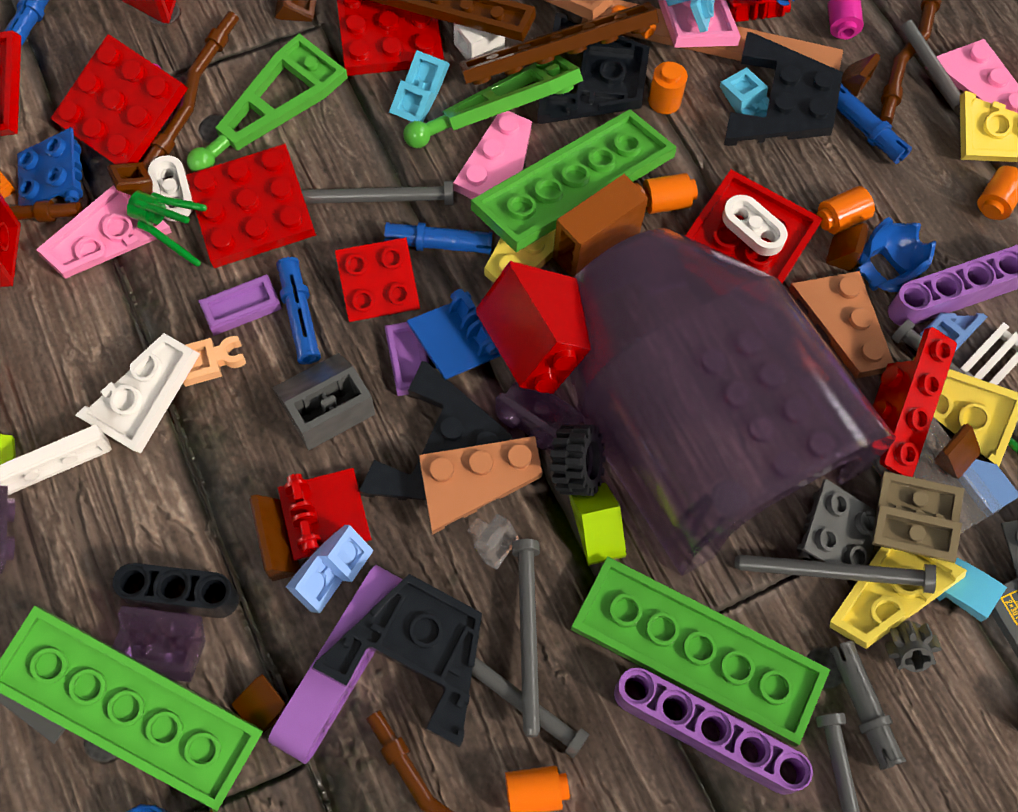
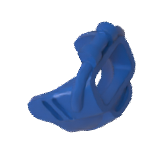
[856,217,936,292]

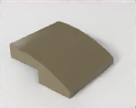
[872,471,965,563]

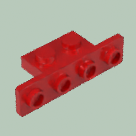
[865,327,957,477]

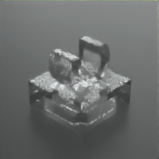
[467,514,519,570]

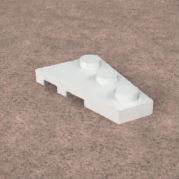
[75,333,200,453]

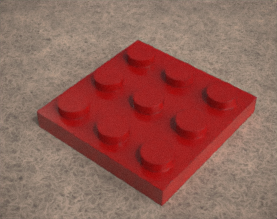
[337,0,444,76]
[50,34,189,165]
[186,143,316,268]
[678,169,823,303]

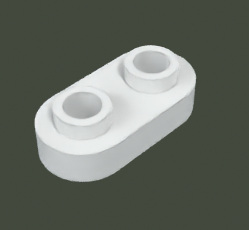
[148,155,193,221]
[722,195,788,256]

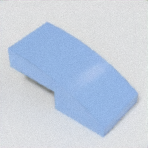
[286,525,374,613]

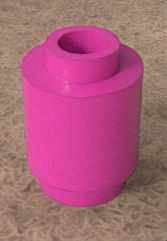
[828,0,864,40]

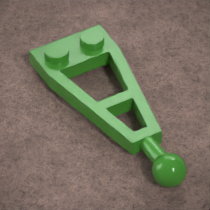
[187,34,348,172]
[403,55,583,148]

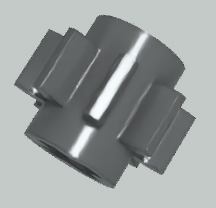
[885,620,942,672]

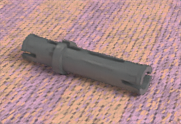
[829,641,907,771]

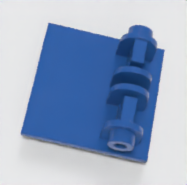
[17,127,83,206]
[407,289,501,380]

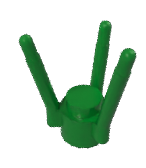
[127,190,207,267]

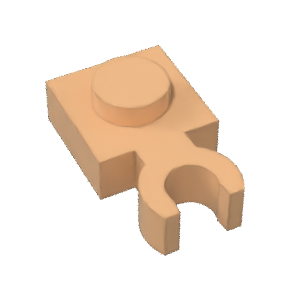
[183,336,246,387]

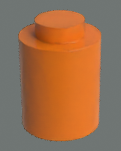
[648,61,688,114]
[977,166,1018,220]
[643,173,698,214]
[817,186,875,234]
[505,765,570,812]

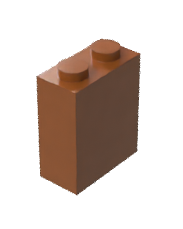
[552,174,648,280]

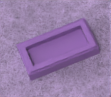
[199,274,282,336]
[385,322,429,396]

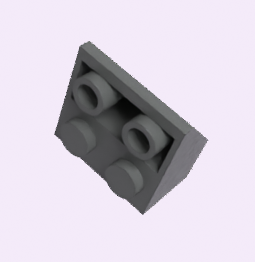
[272,353,375,451]

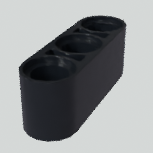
[112,563,239,618]

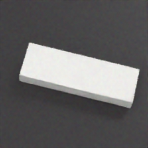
[0,424,112,498]

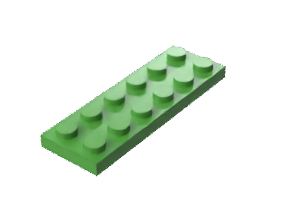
[471,109,677,252]
[571,556,831,747]
[0,606,264,811]

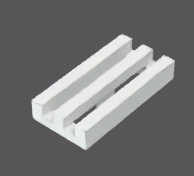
[960,323,1018,385]

